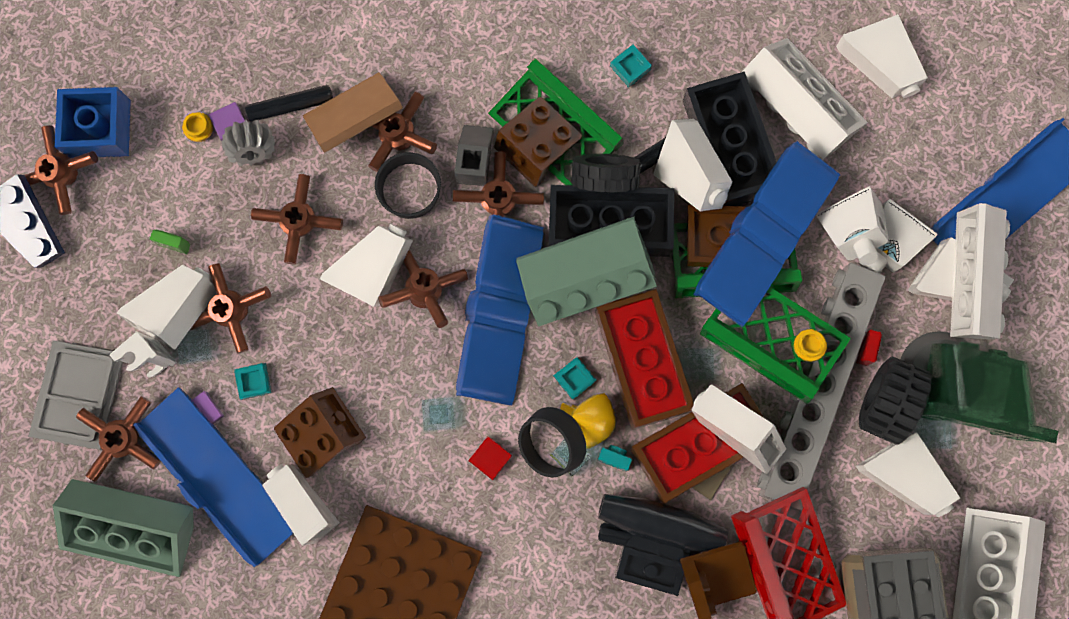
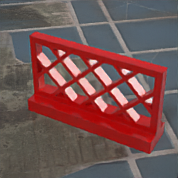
[731,487,846,619]

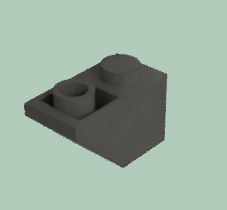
[454,125,494,186]

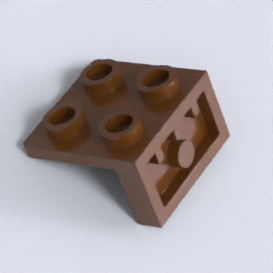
[494,97,582,188]
[274,387,366,478]
[680,541,757,619]

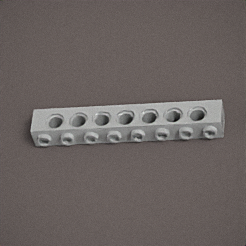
[757,263,886,510]

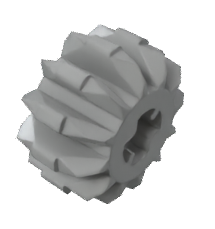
[222,119,275,166]

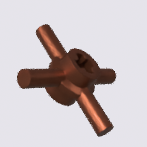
[368,92,437,172]
[25,125,98,215]
[453,152,544,217]
[251,174,343,265]
[379,250,468,328]
[190,263,271,354]
[76,396,161,482]

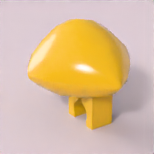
[560,393,616,449]

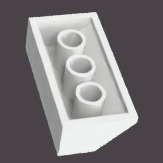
[742,38,868,160]
[950,203,1010,340]
[953,508,1046,619]

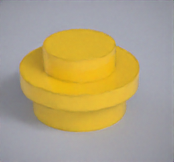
[182,112,213,142]
[793,329,827,362]

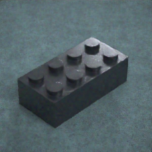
[683,71,777,206]
[549,185,674,257]

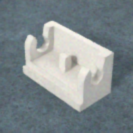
[110,331,177,378]

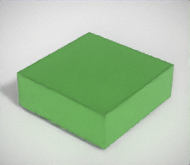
[149,229,190,254]

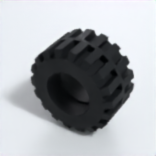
[859,356,931,445]

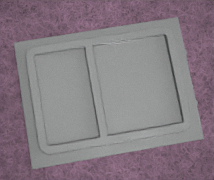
[28,340,123,450]

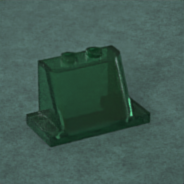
[921,342,1059,444]

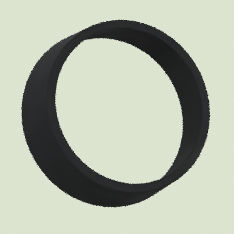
[375,152,441,219]
[518,407,586,478]

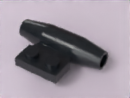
[598,494,728,596]

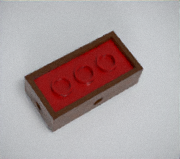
[595,289,694,430]
[631,383,765,504]

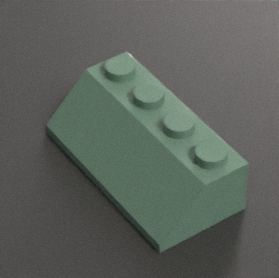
[516,217,657,327]
[52,479,194,577]

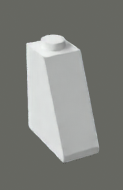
[836,15,928,98]
[653,119,732,211]
[320,224,413,307]
[908,237,1014,303]
[117,265,216,350]
[691,384,786,474]
[856,432,960,517]
[262,464,340,546]

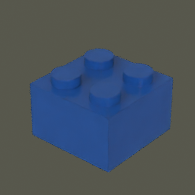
[55,87,131,158]

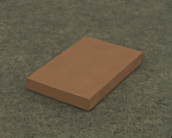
[302,72,403,153]

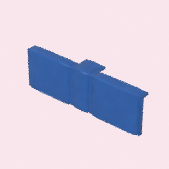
[930,118,1069,246]
[693,141,840,327]
[456,214,544,406]
[133,387,293,567]

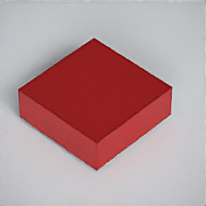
[856,330,882,366]
[468,436,512,480]

